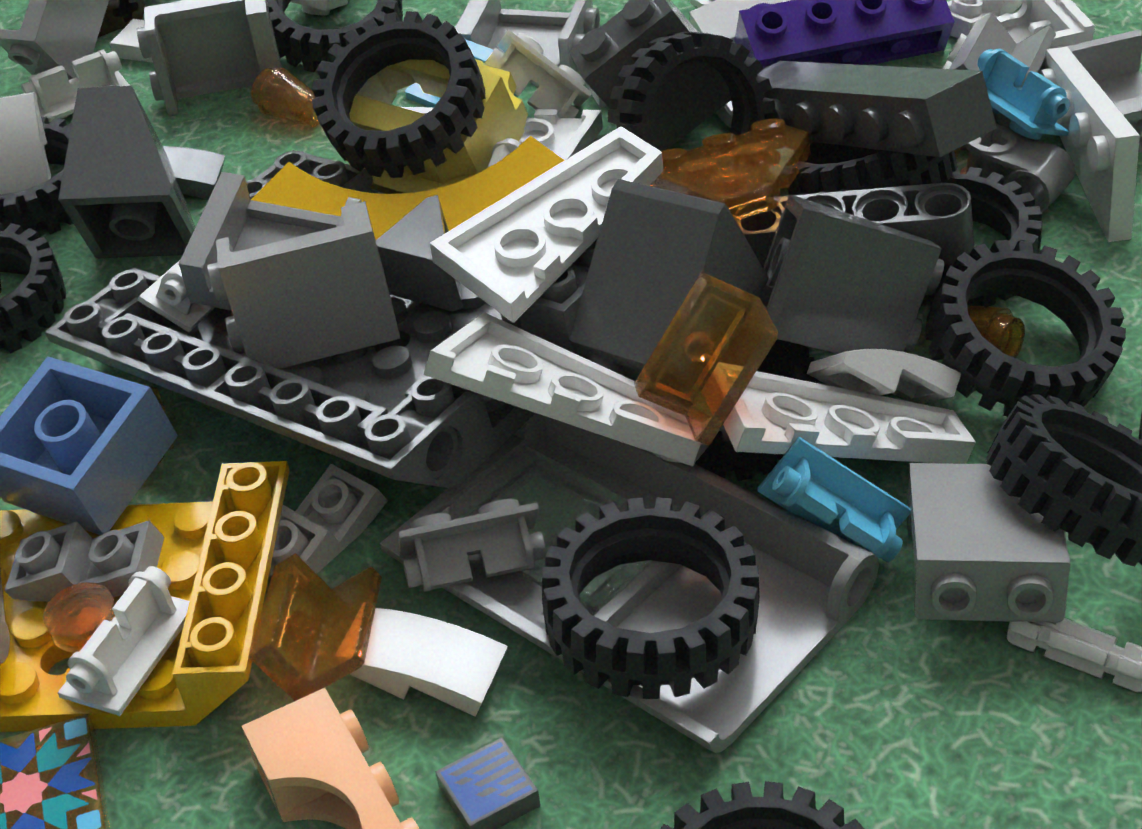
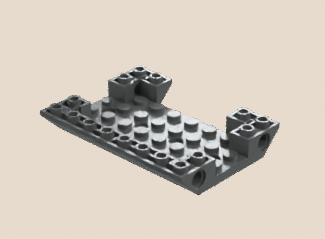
[45,150,598,489]

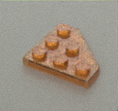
[650,119,811,221]

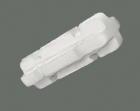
[1007,618,1142,693]

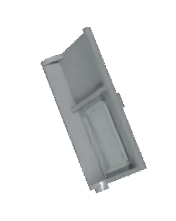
[379,413,879,753]

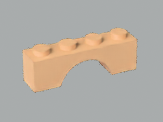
[242,688,419,829]

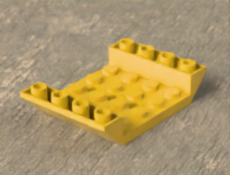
[0,461,290,732]

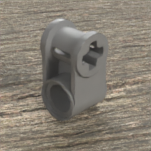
[960,124,1075,213]

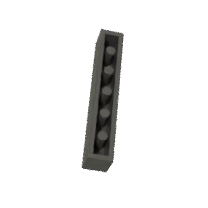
[732,61,997,157]

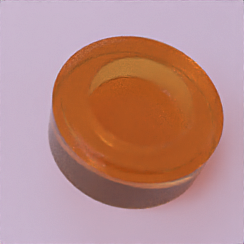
[43,582,116,652]

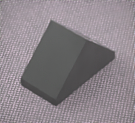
[376,195,464,312]

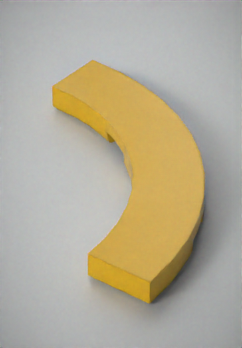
[251,136,565,240]

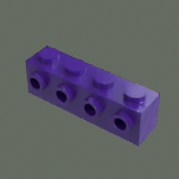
[734,0,954,68]

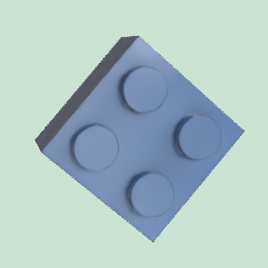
[0,357,178,535]

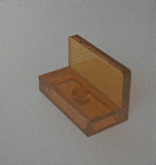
[634,272,778,446]
[249,553,382,701]

